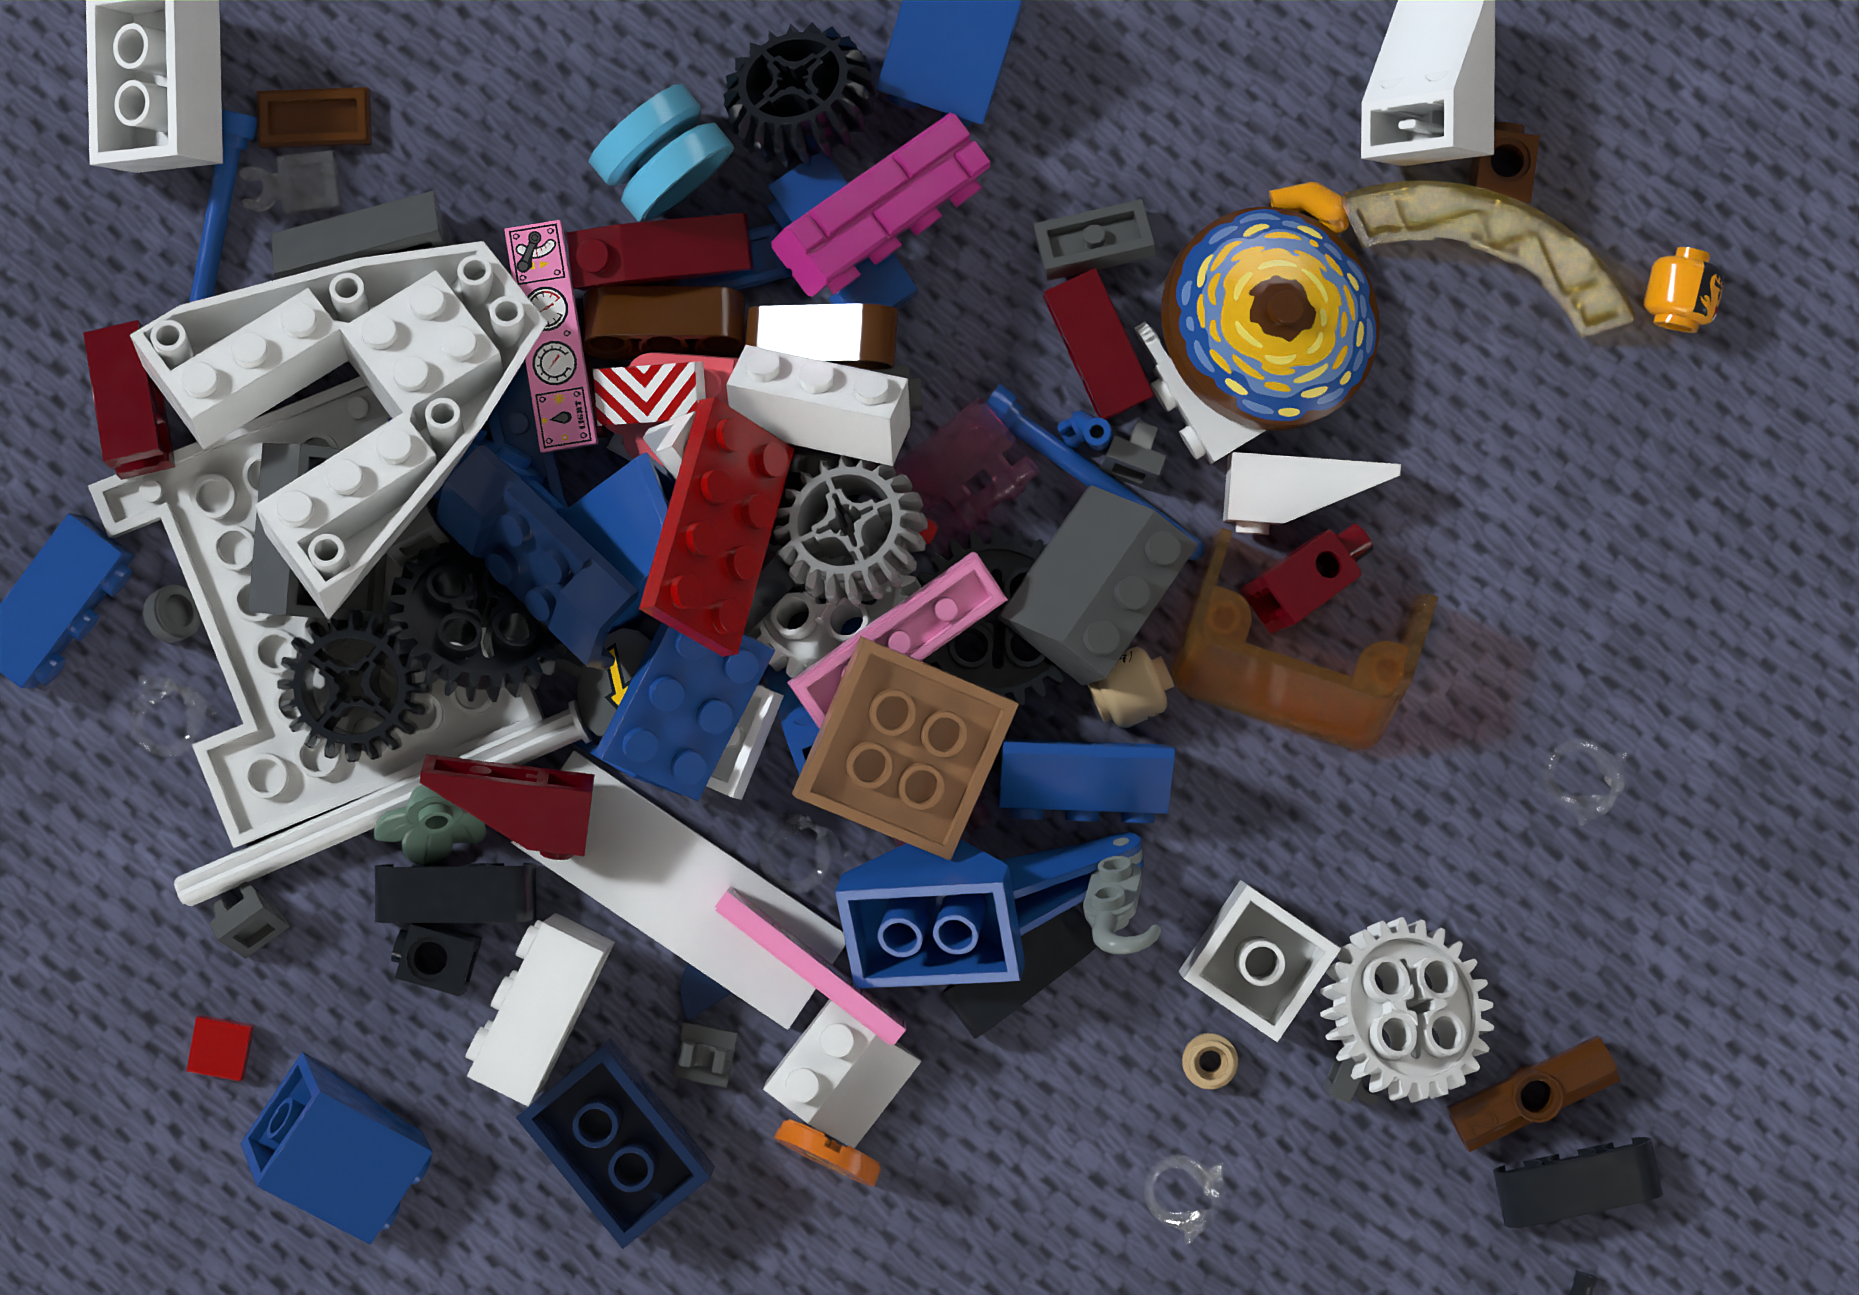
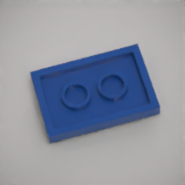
[595,622,775,801]

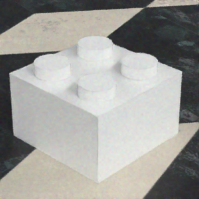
[1178,880,1341,1042]

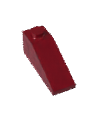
[566,213,754,292]
[420,754,595,860]

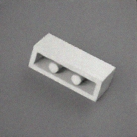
[726,345,910,466]

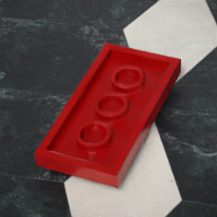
[639,397,794,657]

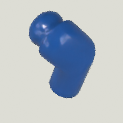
[1057,410,1113,451]

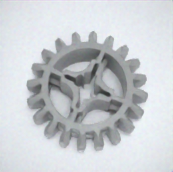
[774,455,928,606]

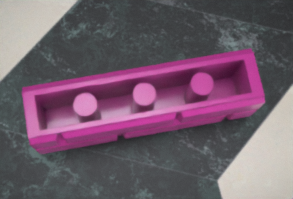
[771,112,991,297]

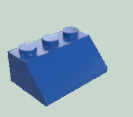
[998,739,1175,823]

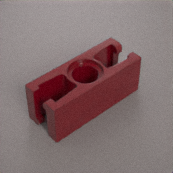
[1043,268,1154,420]
[83,320,176,480]

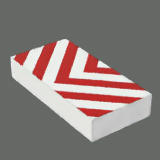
[593,361,706,426]

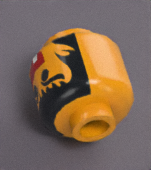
[1644,247,1725,333]

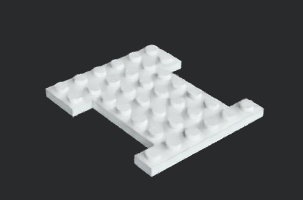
[88,376,545,848]

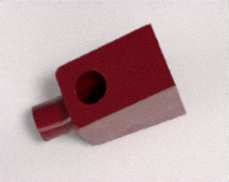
[1239,523,1374,634]

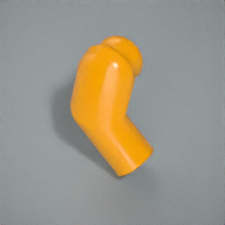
[1269,182,1350,234]

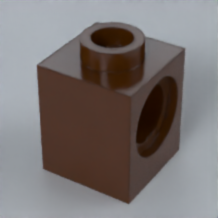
[1466,122,1540,209]

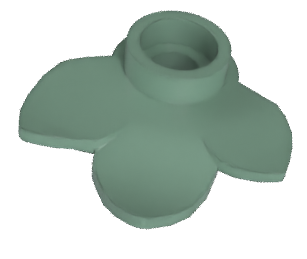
[374,785,486,865]

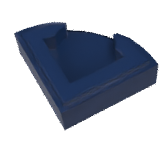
[680,963,732,1020]

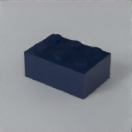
[516,1038,715,1249]

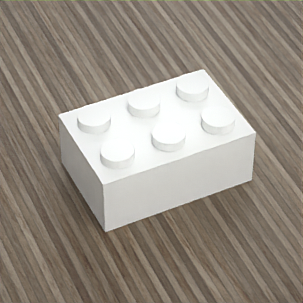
[86,0,223,173]
[465,913,615,1107]

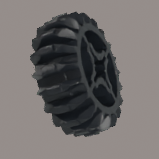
[723,22,876,168]
[277,610,432,762]

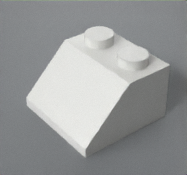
[763,999,922,1148]

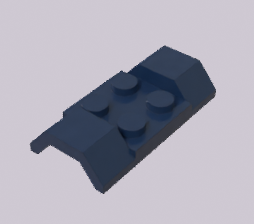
[435,444,639,670]

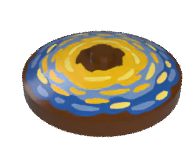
[1161,207,1380,430]

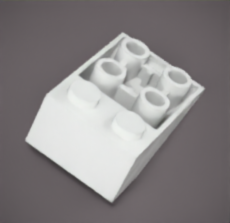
[1361,0,1495,166]

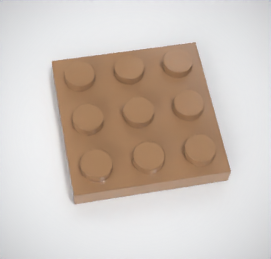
[792,636,1019,860]

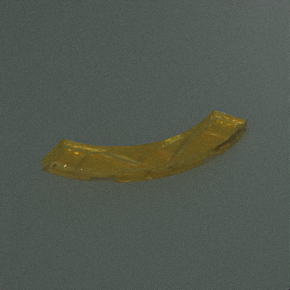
[1341,181,1635,338]

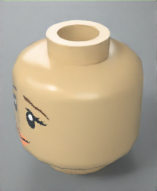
[1087,647,1174,728]

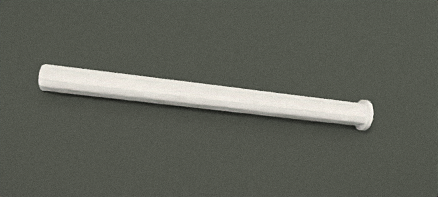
[174,700,593,906]

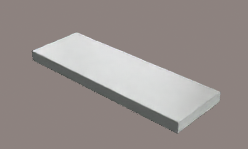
[511,750,846,1030]

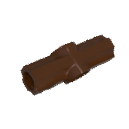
[1446,1035,1621,1152]

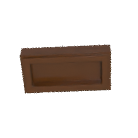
[257,87,372,149]

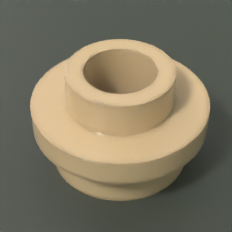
[1182,1033,1238,1089]

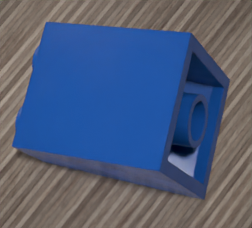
[876,0,1025,126]
[562,452,676,634]
[241,1052,433,1245]

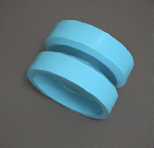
[588,83,734,222]

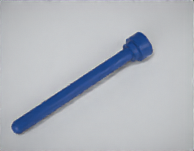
[189,110,258,303]
[974,383,1205,560]

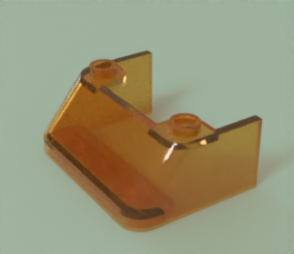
[1171,528,1439,750]

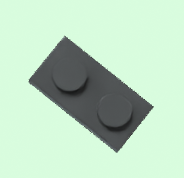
[1033,199,1156,281]

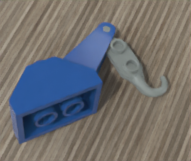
[835,832,1161,989]

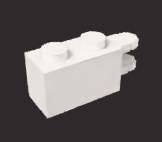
[1134,322,1266,464]

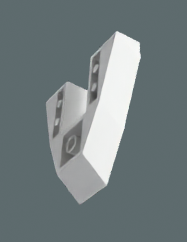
[130,241,548,620]

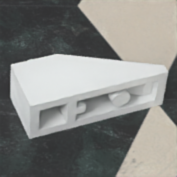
[1223,452,1401,535]

